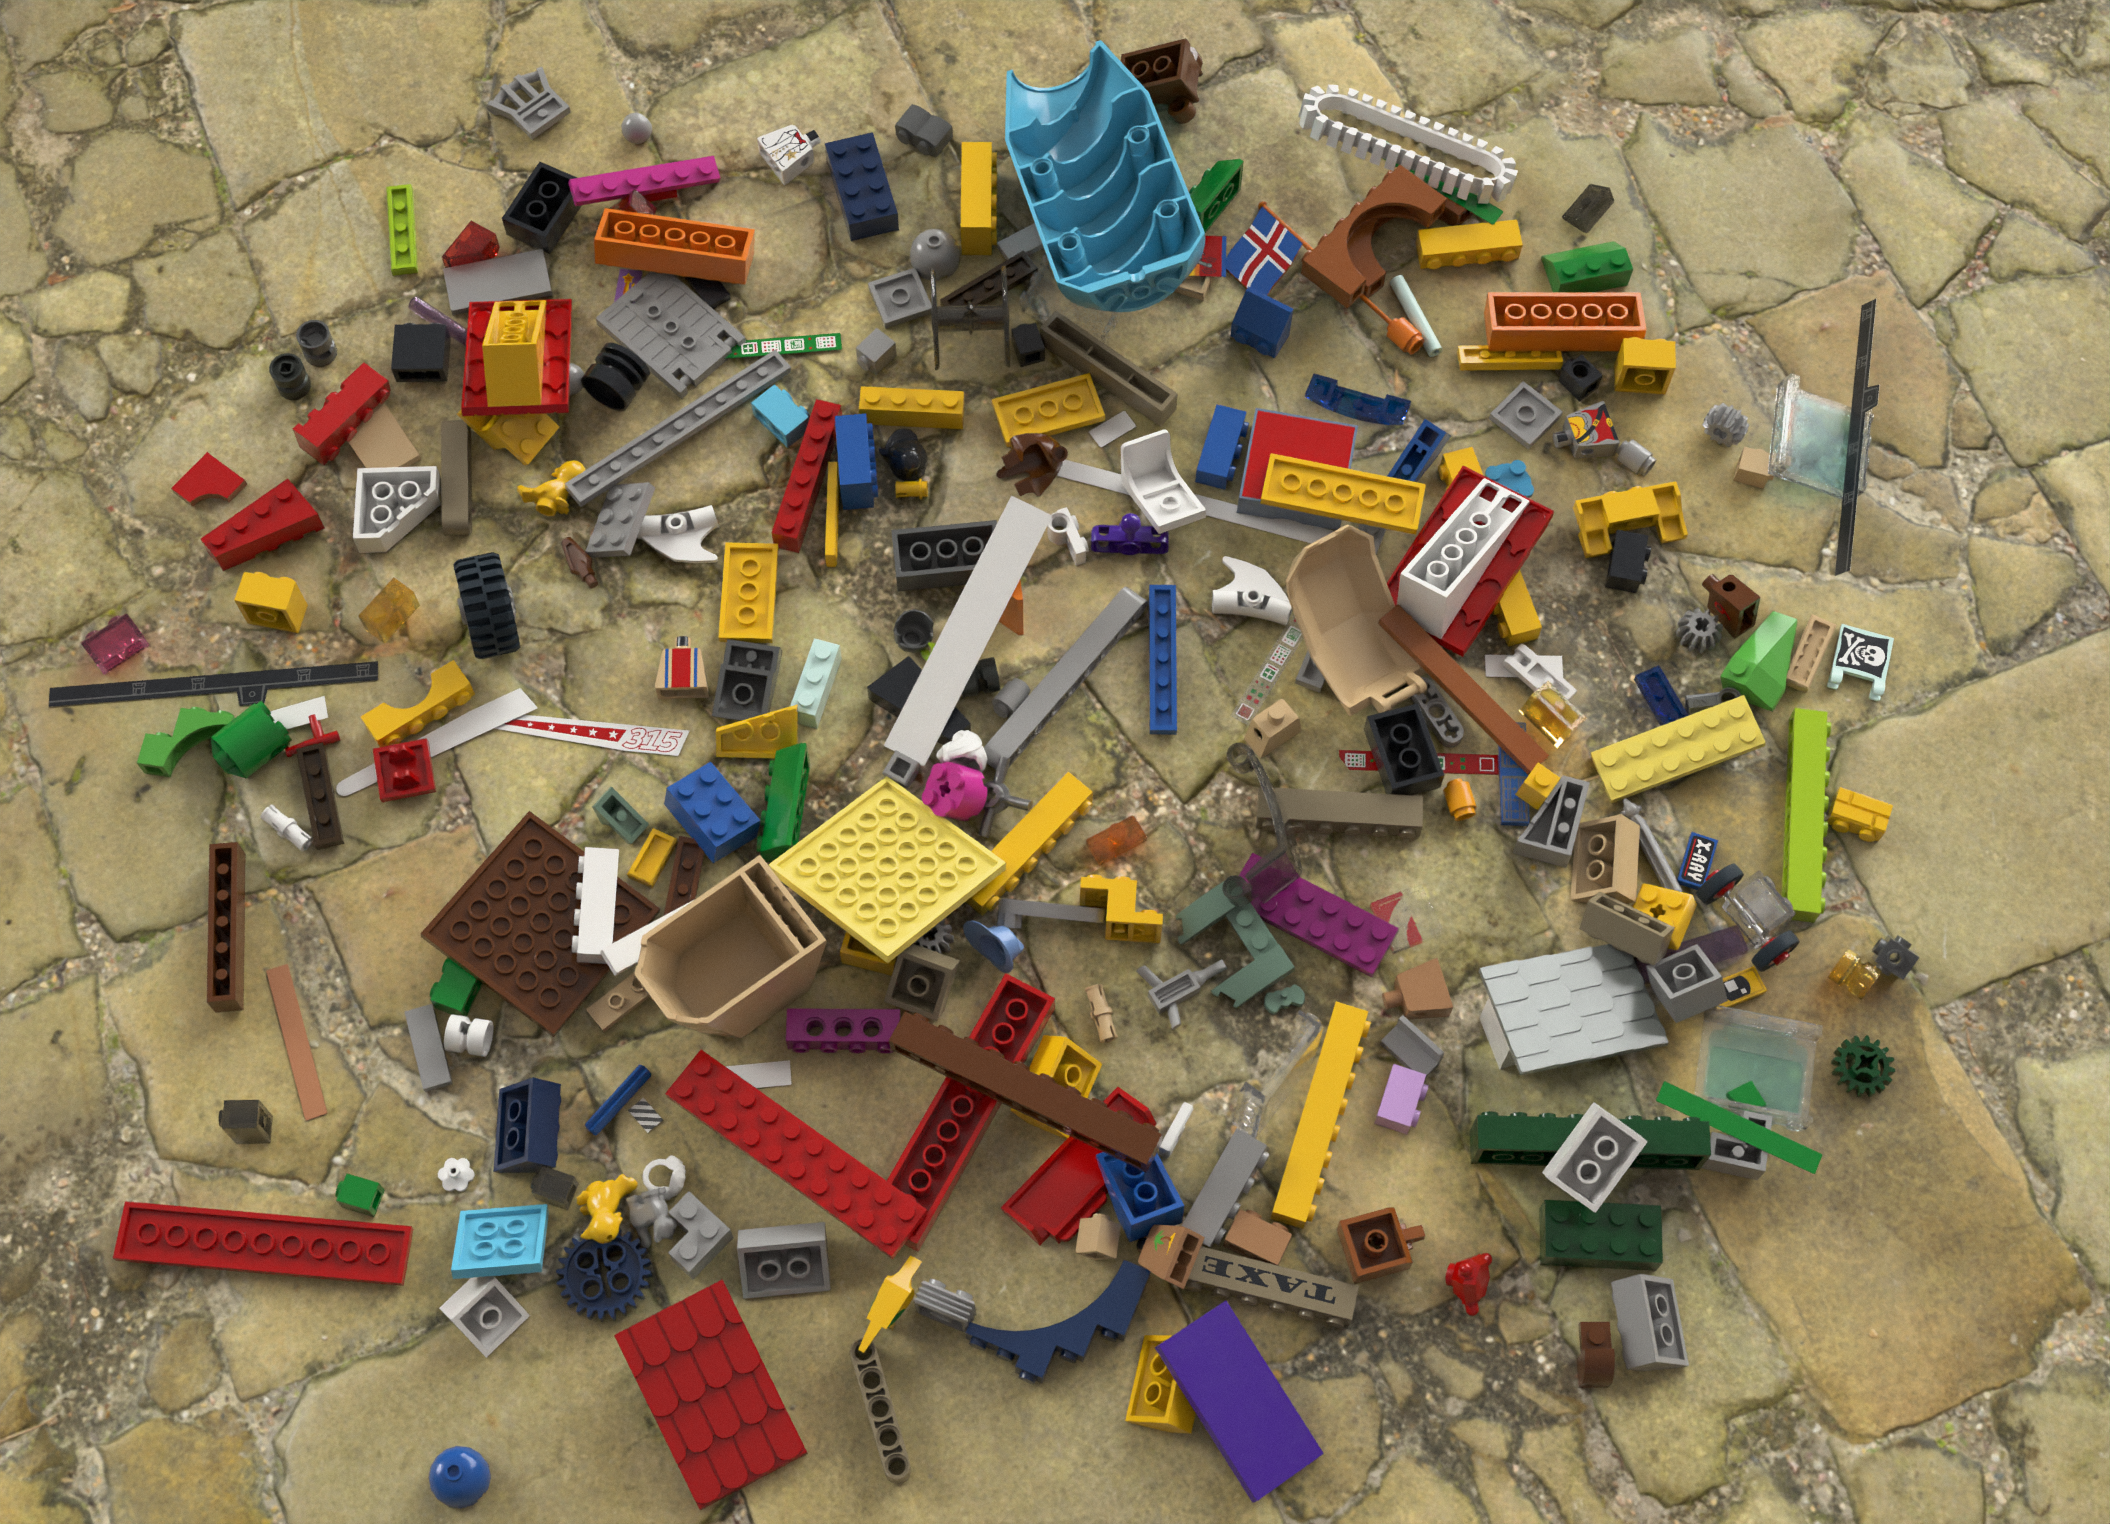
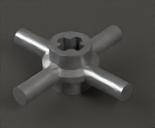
[978,756,1033,838]

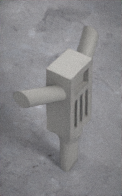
[1136,959,1227,1030]

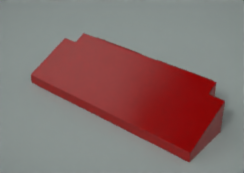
[1001,1087,1157,1246]

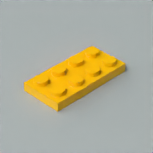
[992,373,1105,447]
[718,542,779,643]

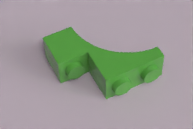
[137,707,235,777]

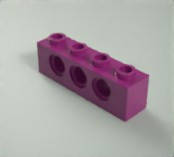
[786,1008,901,1054]

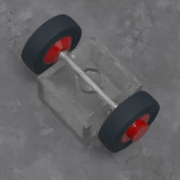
[1696,863,1800,972]

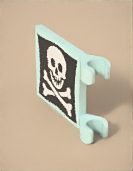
[1827,624,1894,701]

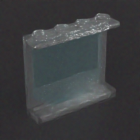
[1768,373,1874,499]
[1694,1005,1823,1132]

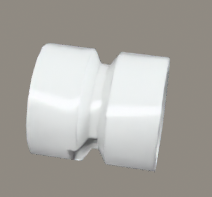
[444,1014,493,1057]

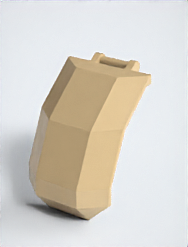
[1286,524,1427,716]

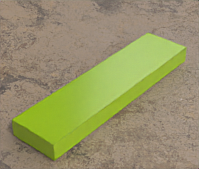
[386,184,418,276]

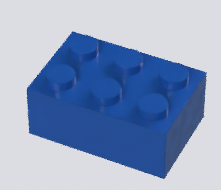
[835,414,879,510]
[664,762,760,864]

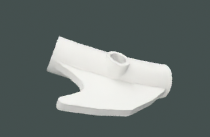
[637,505,719,563]
[1212,556,1292,626]

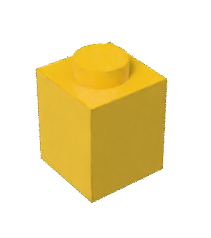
[1515,763,1560,810]

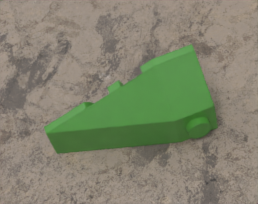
[1720,611,1798,712]

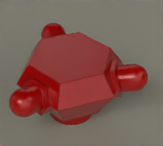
[1445,1253,1492,1316]

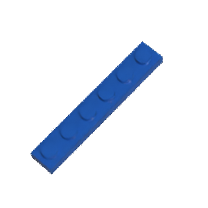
[1149,585,1177,735]

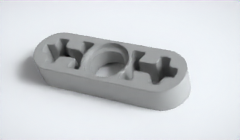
[1410,677,1464,748]

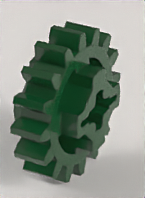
[1831,1035,1895,1097]

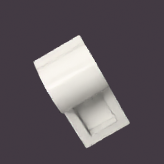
[1047,507,1089,566]

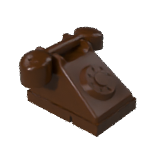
[1121,38,1203,124]

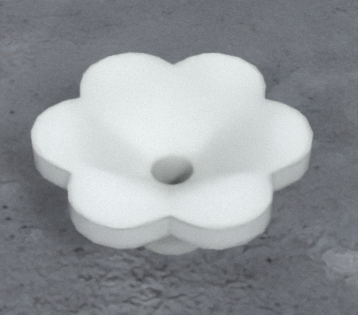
[438,1158,475,1192]

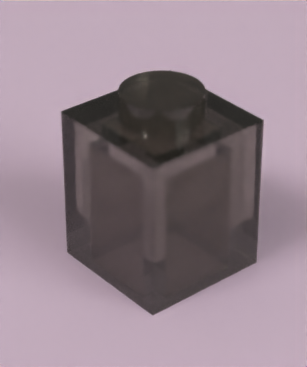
[530,1166,579,1210]

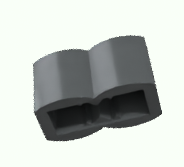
[895,104,953,157]

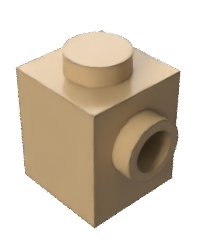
[1733,446,1777,489]
[1075,1214,1121,1261]

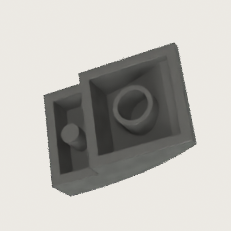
[712,639,782,721]

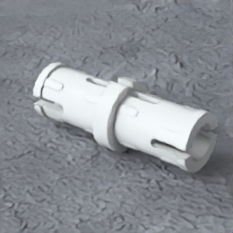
[260,805,313,852]

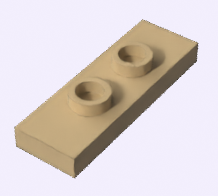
[1786,614,1837,693]
[586,972,650,1033]

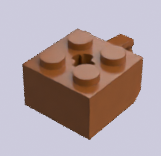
[1336,1207,1425,1284]

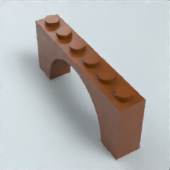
[1301,165,1447,309]
[1347,195,1473,298]

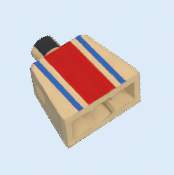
[655,636,709,699]

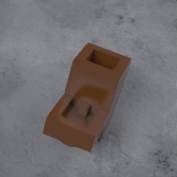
[1577,1322,1615,1388]

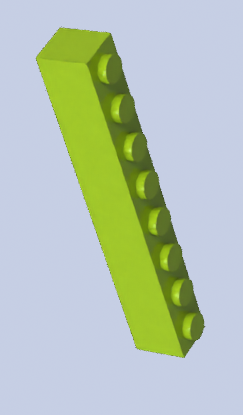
[1781,708,1831,923]

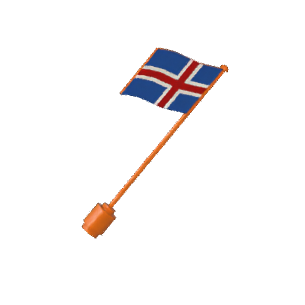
[1226,201,1424,355]

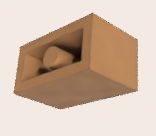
[1223,1209,1292,1266]

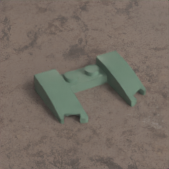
[1176,875,1295,1009]

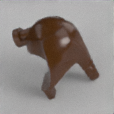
[996,433,1068,497]

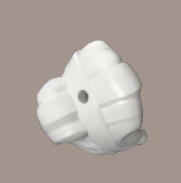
[936,730,987,773]

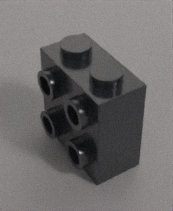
[391,322,451,382]

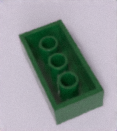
[1539,1200,1663,1271]

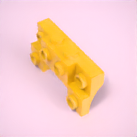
[1573,481,1688,558]

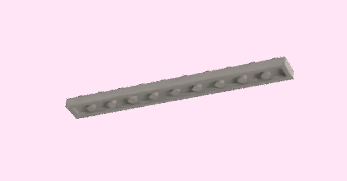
[565,349,791,507]

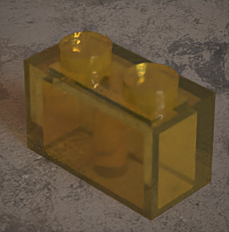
[358,577,420,644]
[1519,681,1587,748]

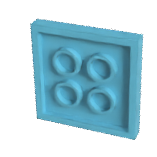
[451,1204,549,1279]

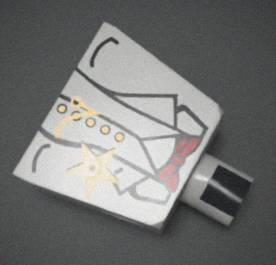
[757,125,821,185]

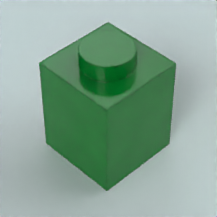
[335,1173,385,1217]

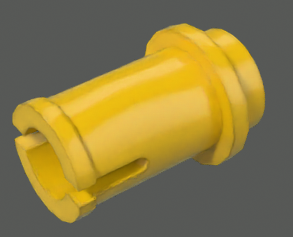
[895,479,928,499]

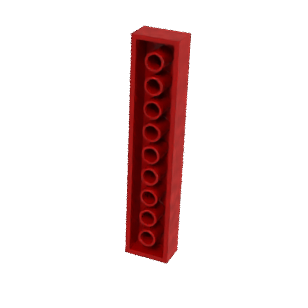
[887,973,1055,1252]

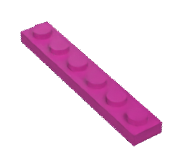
[568,156,721,206]

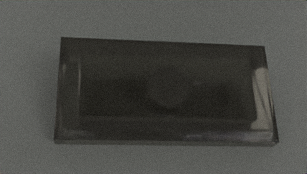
[1562,184,1614,233]

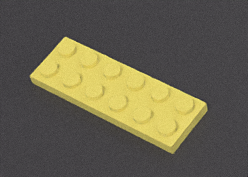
[1591,695,1766,803]

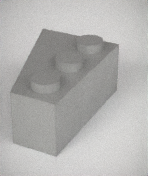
[1513,775,1590,868]

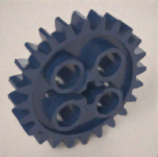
[556,1227,653,1322]

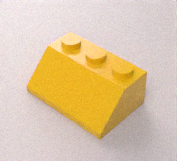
[1010,1035,1102,1139]
[1125,1335,1196,1434]

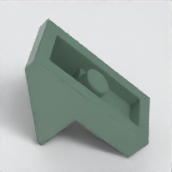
[592,787,649,844]

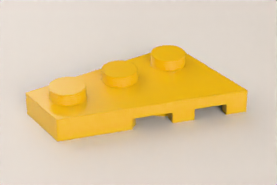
[716,704,798,758]

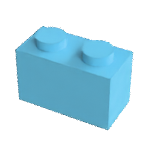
[751,384,810,448]

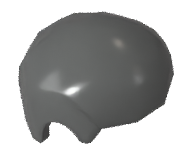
[893,609,934,653]

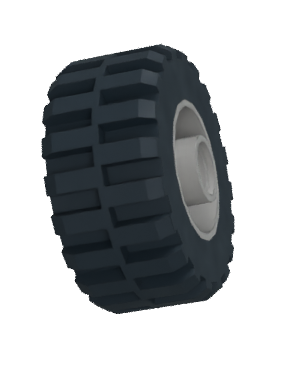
[453,552,520,659]

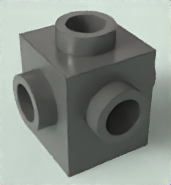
[1872,935,1920,980]

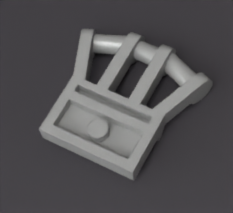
[486,67,571,140]

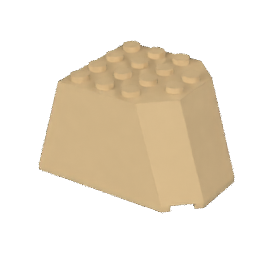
[635,855,827,1038]

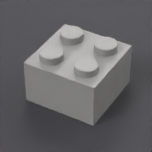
[1646,944,1728,1023]

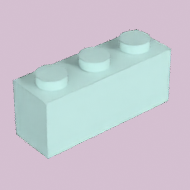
[790,638,842,729]

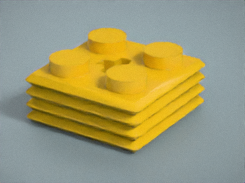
[1633,884,1697,950]

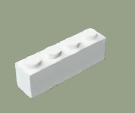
[572,847,619,964]

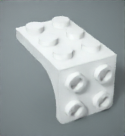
[1121,429,1206,534]

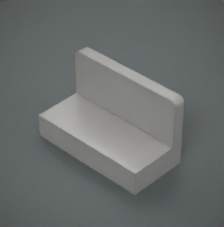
[1380,1015,1444,1078]

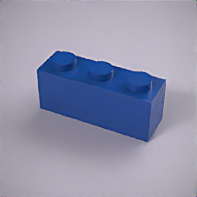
[1195,404,1249,490]

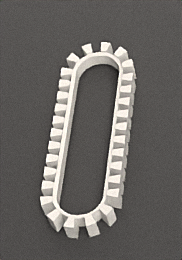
[1298,85,1518,204]

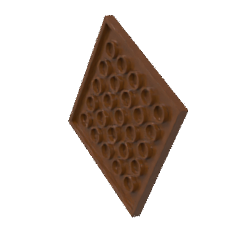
[420,811,660,1037]

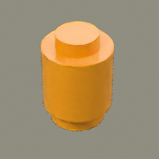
[1443,778,1477,821]

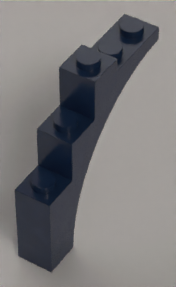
[965,1260,1151,1384]

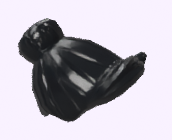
[879,428,928,482]

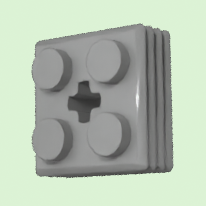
[914,1279,976,1333]

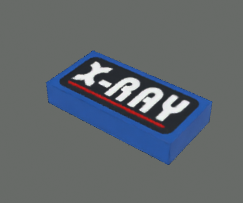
[1677,832,1718,890]

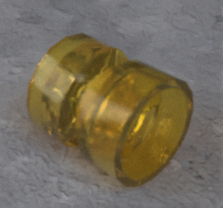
[1827,948,1882,1000]

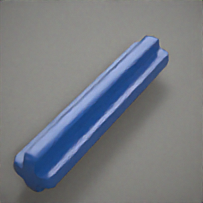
[585,1065,651,1136]

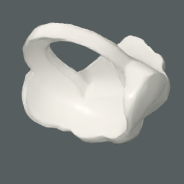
[642,1155,686,1200]

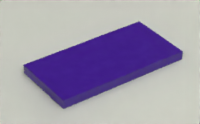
[1155,1301,1324,1503]

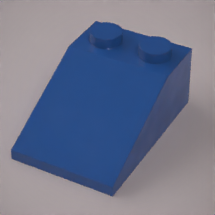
[1096,1152,1184,1242]

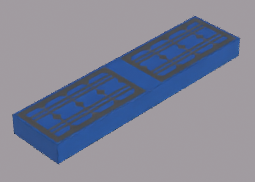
[1498,722,1529,826]

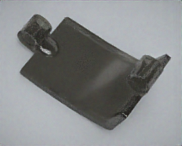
[1222,742,1302,906]

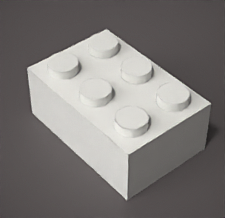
[1542,1102,1647,1213]

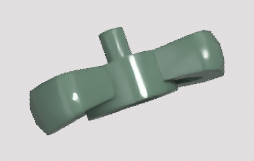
[1264,984,1305,1015]

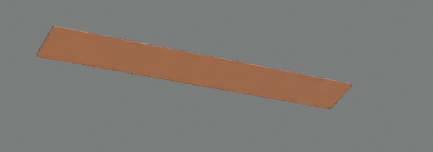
[266,964,327,1120]

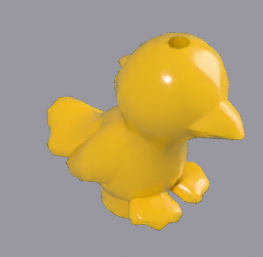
[517,460,586,516]
[577,1174,638,1244]

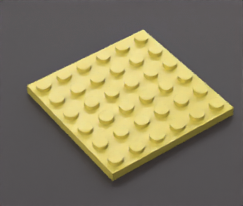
[769,776,1006,963]

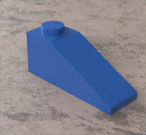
[1387,419,1451,482]

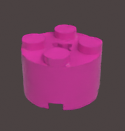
[922,762,987,821]

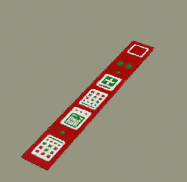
[1339,750,1499,775]

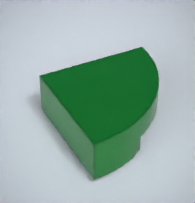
[1726,1080,1767,1110]

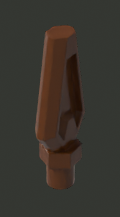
[561,537,598,589]

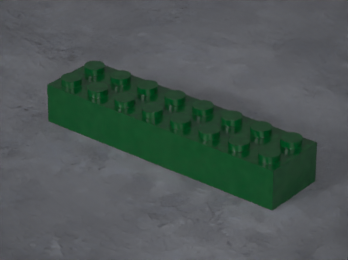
[1470,1111,1711,1170]

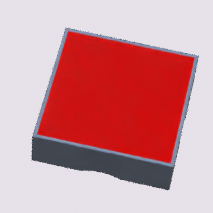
[1236,408,1358,530]

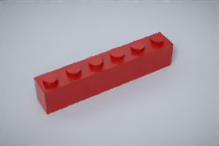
[771,399,842,553]

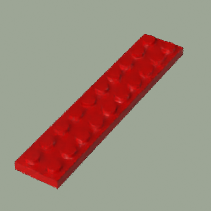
[665,1049,928,1259]
[113,1201,414,1286]

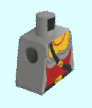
[1553,401,1620,459]

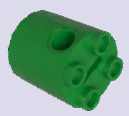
[211,701,292,779]

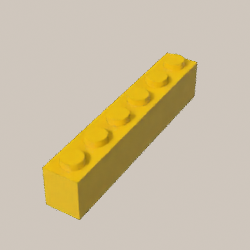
[966,772,1093,916]

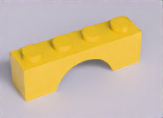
[361,660,475,747]

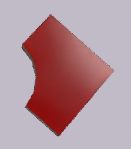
[171,452,247,506]

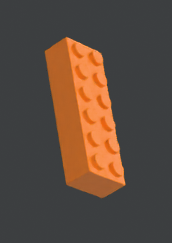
[594,208,755,285]
[1484,292,1646,351]

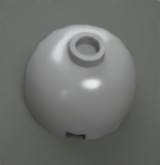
[910,229,960,281]

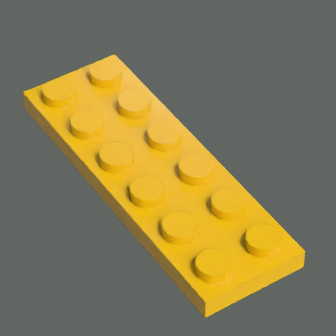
[1260,453,1426,535]

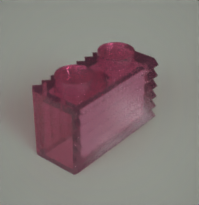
[80,613,149,675]

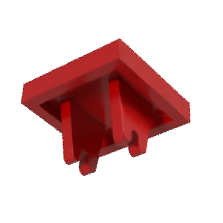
[373,738,436,803]

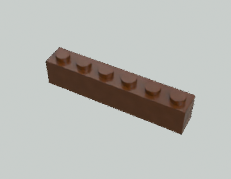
[207,842,246,1013]

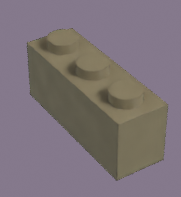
[1579,892,1675,965]

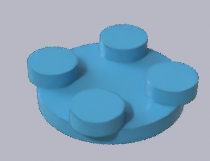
[1485,460,1534,498]

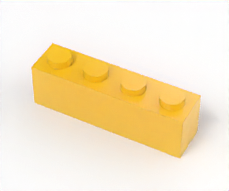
[1415,220,1523,269]
[859,386,965,429]

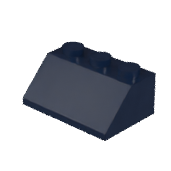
[493,1077,561,1173]

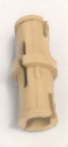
[1085,984,1118,1043]

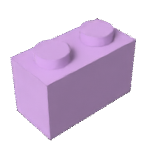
[1374,1064,1429,1134]

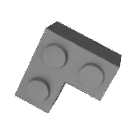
[1701,1111,1773,1180]
[668,1191,734,1280]

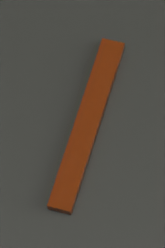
[1378,604,1549,775]

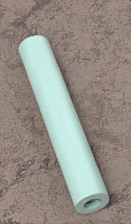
[1390,275,1443,357]

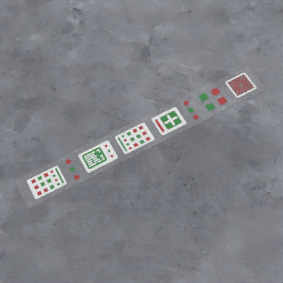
[1231,614,1303,725]

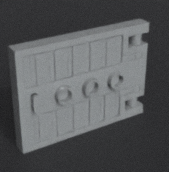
[596,271,746,399]

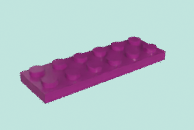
[1236,853,1399,977]

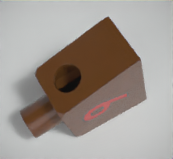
[1702,574,1761,639]

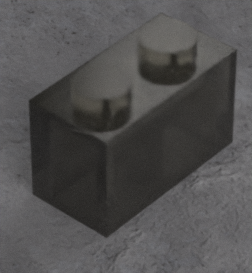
[218,1100,273,1144]

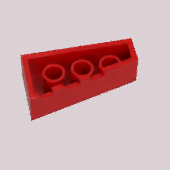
[293,362,391,465]
[200,478,325,571]

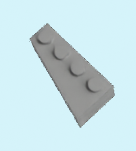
[1181,1128,1270,1248]

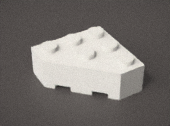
[353,466,441,553]

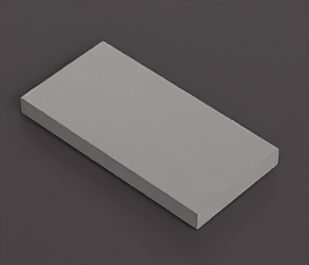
[443,249,552,315]

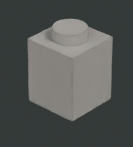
[856,328,897,375]

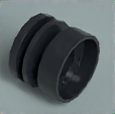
[581,342,650,411]

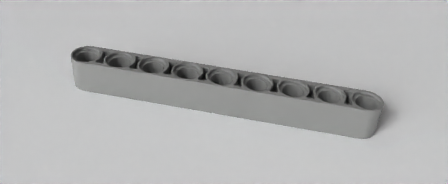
[984,586,1148,770]

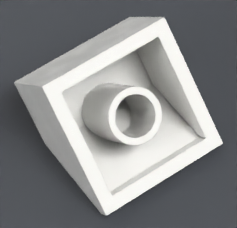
[439,1276,530,1357]

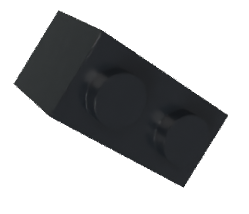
[1605,530,1651,593]

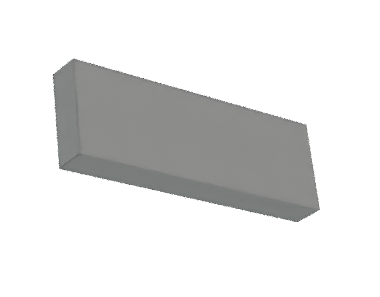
[405,1004,453,1092]

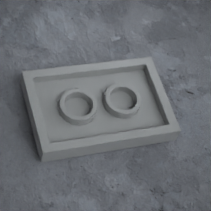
[585,482,655,558]

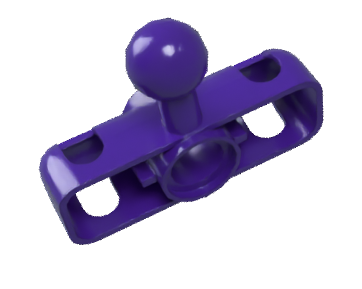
[1091,513,1169,555]

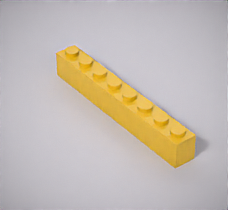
[1438,447,1542,646]
[1270,1001,1371,1229]

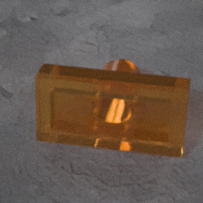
[1086,815,1147,866]

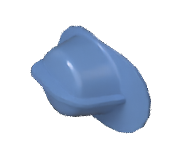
[963,920,1024,973]

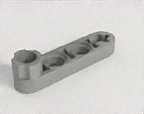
[997,898,1107,928]

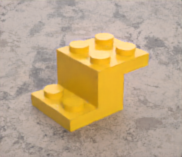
[457,410,559,466]
[1080,874,1163,943]

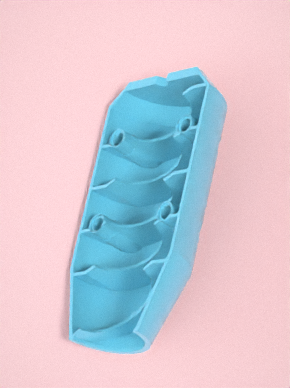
[1005,40,1205,312]

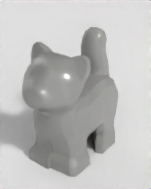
[626,1187,677,1248]

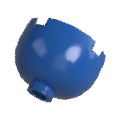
[429,1446,491,1509]

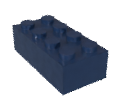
[825,132,899,241]

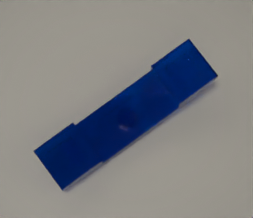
[1305,373,1411,425]

